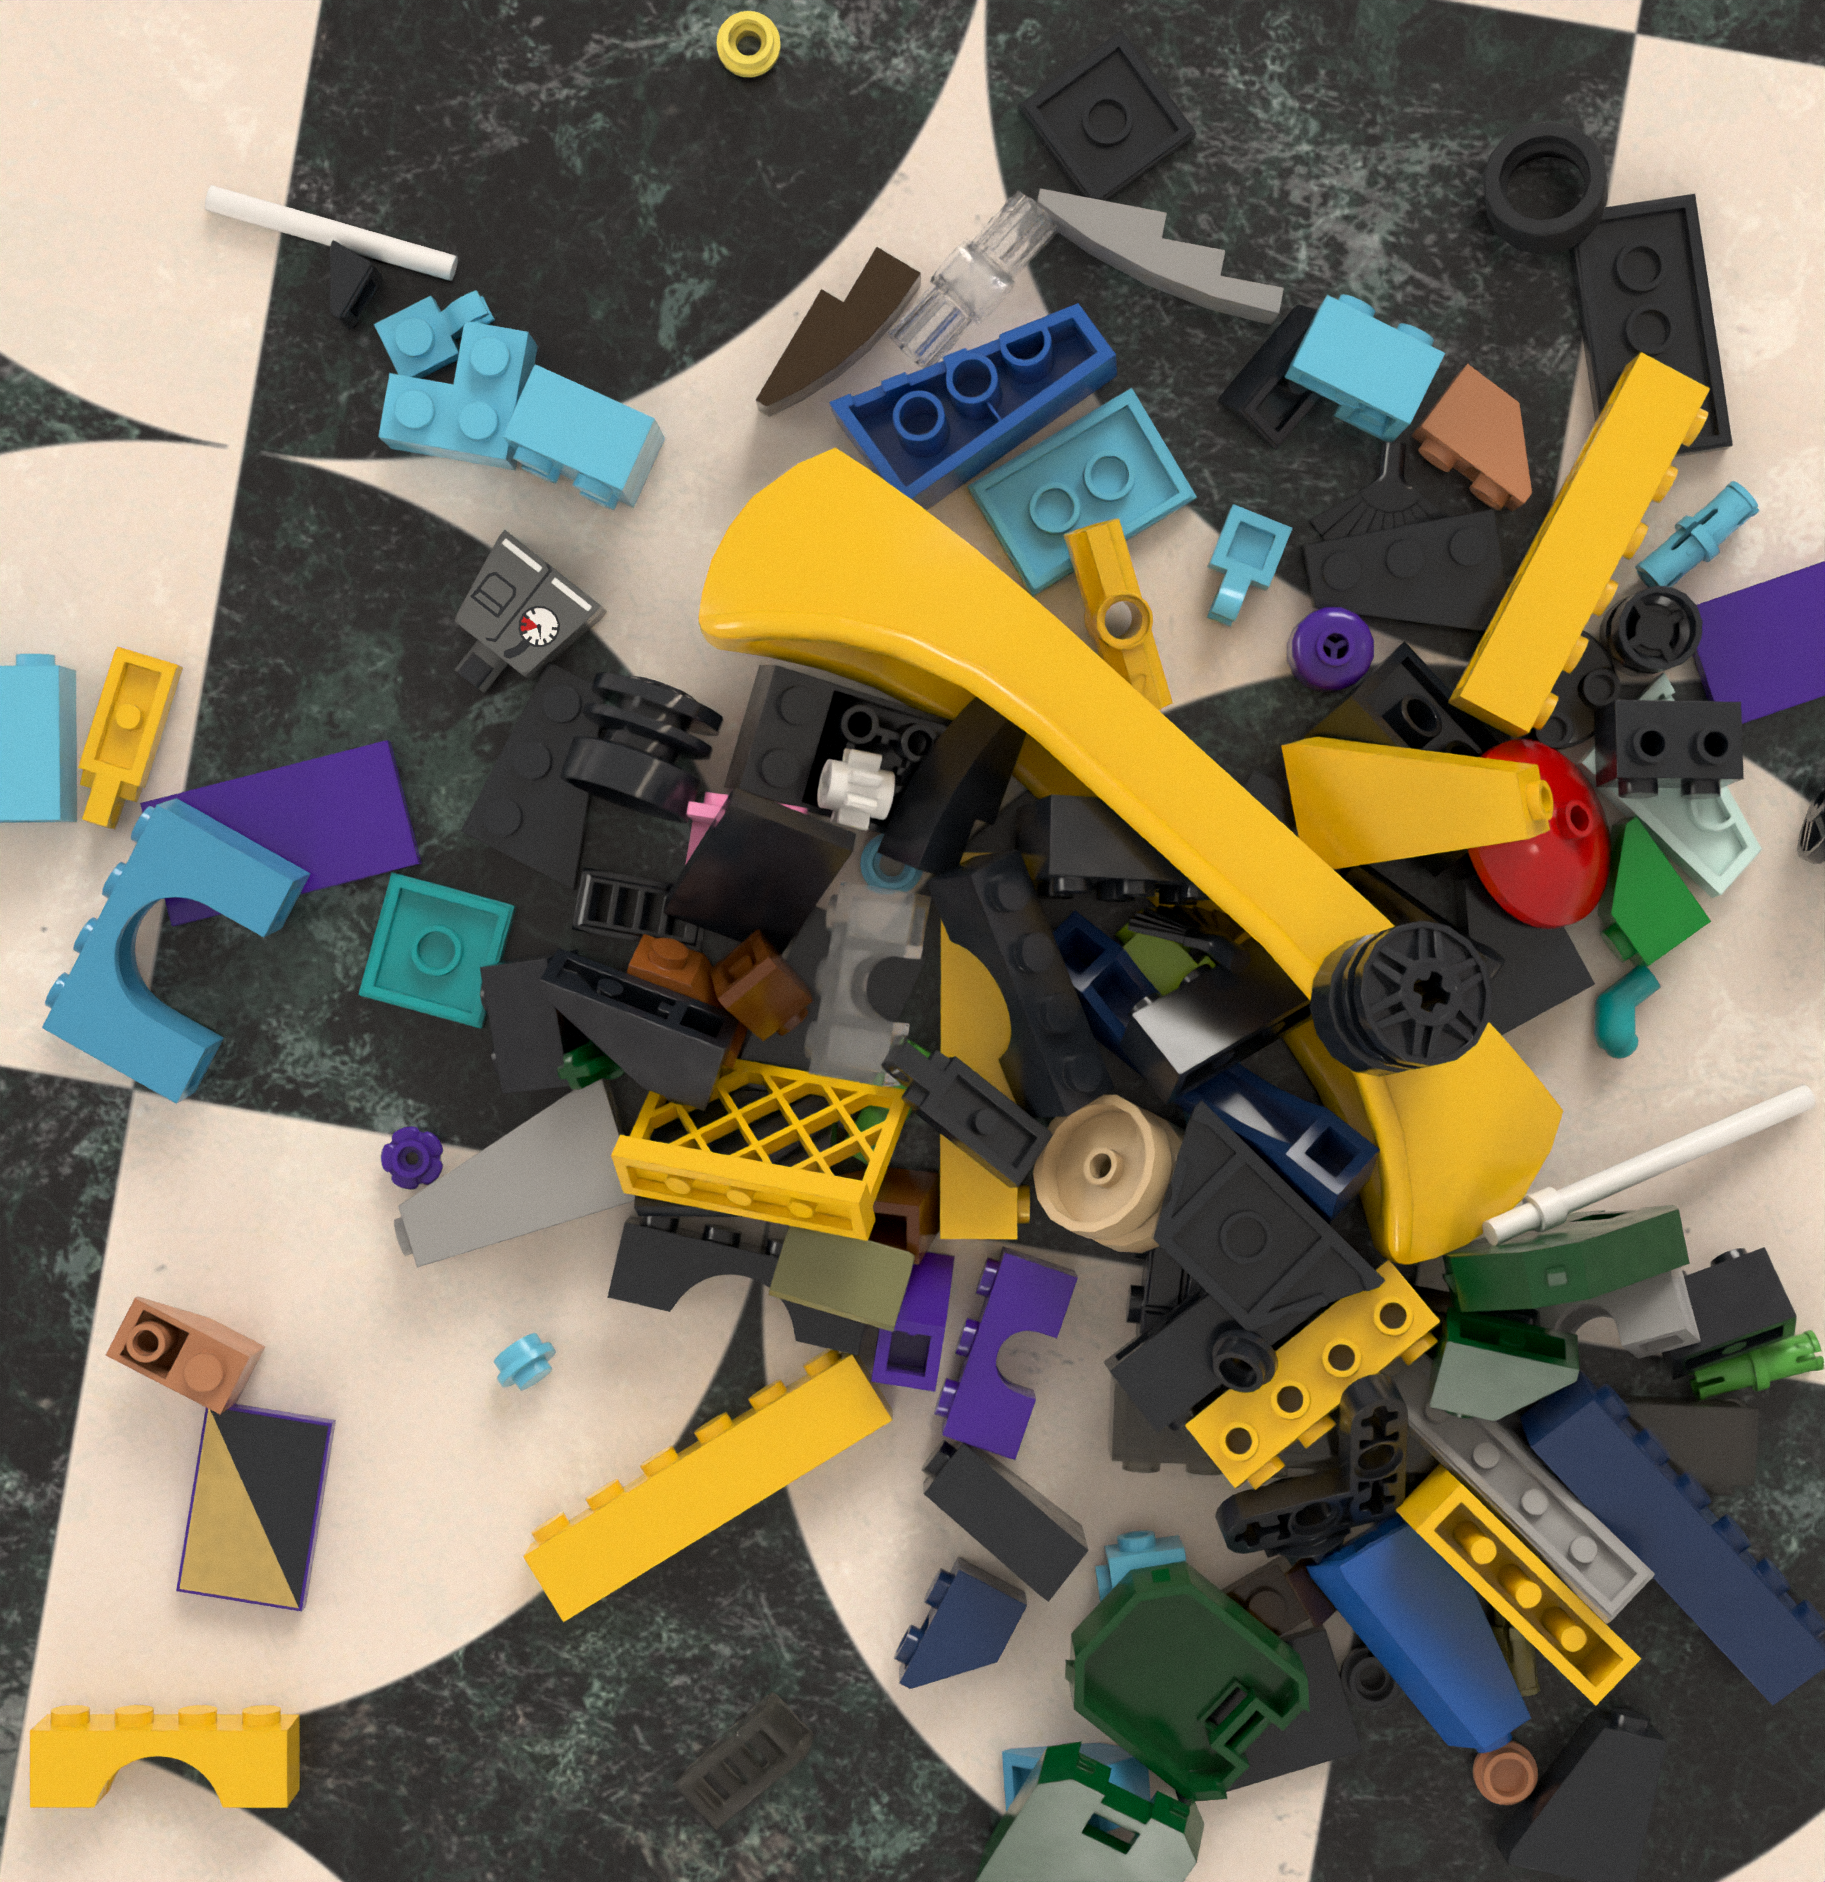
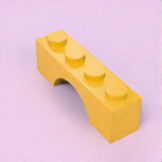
[30,1705,300,1808]

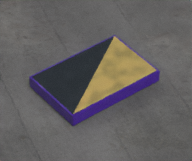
[176,1404,336,1612]

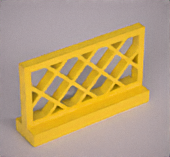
[611,1059,910,1241]

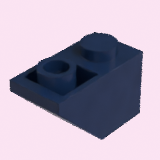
[894,1557,1027,1689]

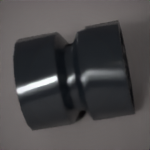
[1599,586,1703,677]

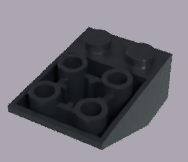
[724,665,953,834]
[1015,794,1211,905]

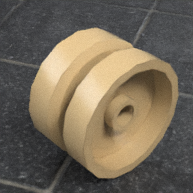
[1033,1094,1185,1253]

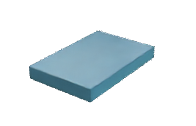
[967,388,1197,597]

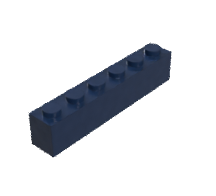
[1520,1370,1825,1705]

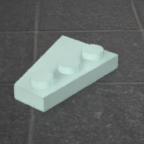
[1576,673,1762,898]

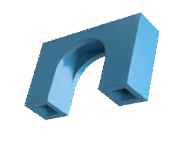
[42,798,311,1104]

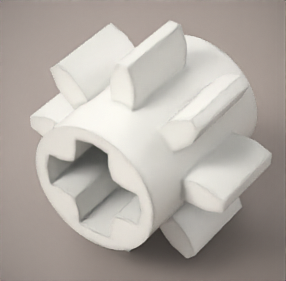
[818,748,895,831]

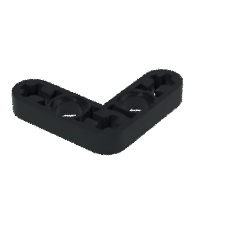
[1215,1374,1408,1554]

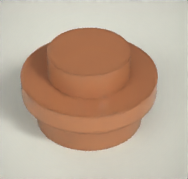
[1473,1740,1538,1805]

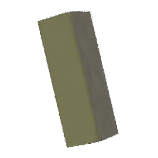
[768,1226,915,1332]

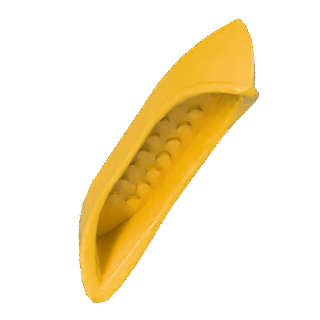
[698,448,1563,1265]

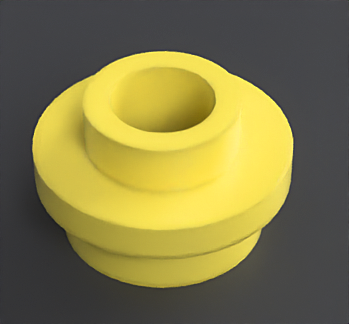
[717,11,781,77]

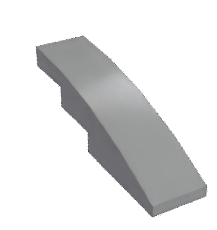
[1035,188,1284,325]

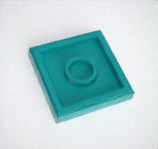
[358,872,517,1029]

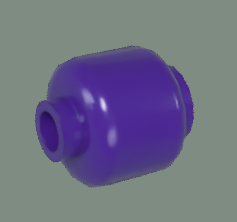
[1287,607,1374,693]

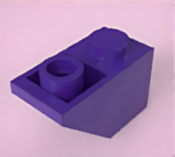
[871,1251,955,1392]

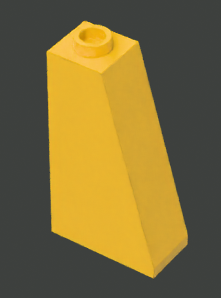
[1281,737,1553,869]

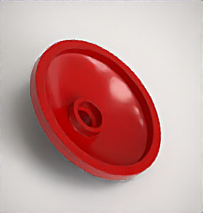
[1468,739,1611,929]

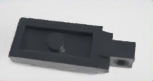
[880,1042,1053,1188]

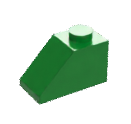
[1597,816,1711,966]

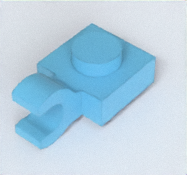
[374,290,495,379]
[1207,504,1292,627]

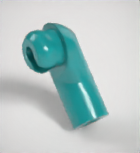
[1594,966,1661,1059]

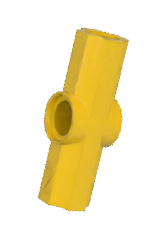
[1063,518,1173,710]

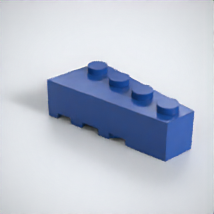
[829,303,1117,511]

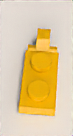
[78,646,183,829]

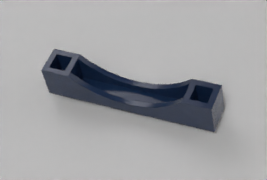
[1053,910,1380,1225]

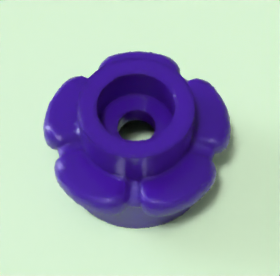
[381,1126,443,1190]

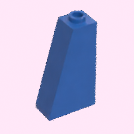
[1306,1512,1531,1753]

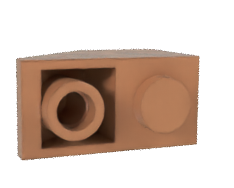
[1411,364,1532,512]
[105,1296,265,1414]

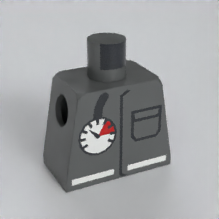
[454,530,607,693]

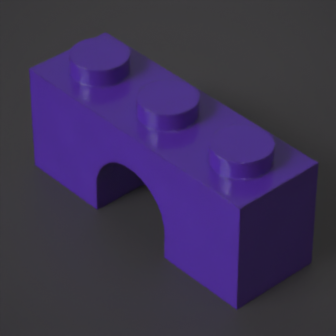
[934,1246,1078,1460]

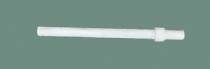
[1482,1085,1815,1245]

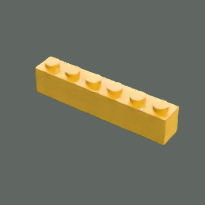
[1448,352,1710,739]
[939,852,1030,1239]
[523,1349,893,1622]

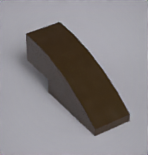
[756,247,921,417]

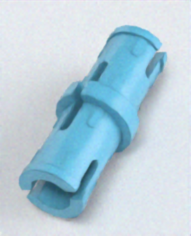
[1635,481,1759,588]

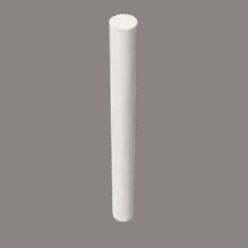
[205,185,458,281]

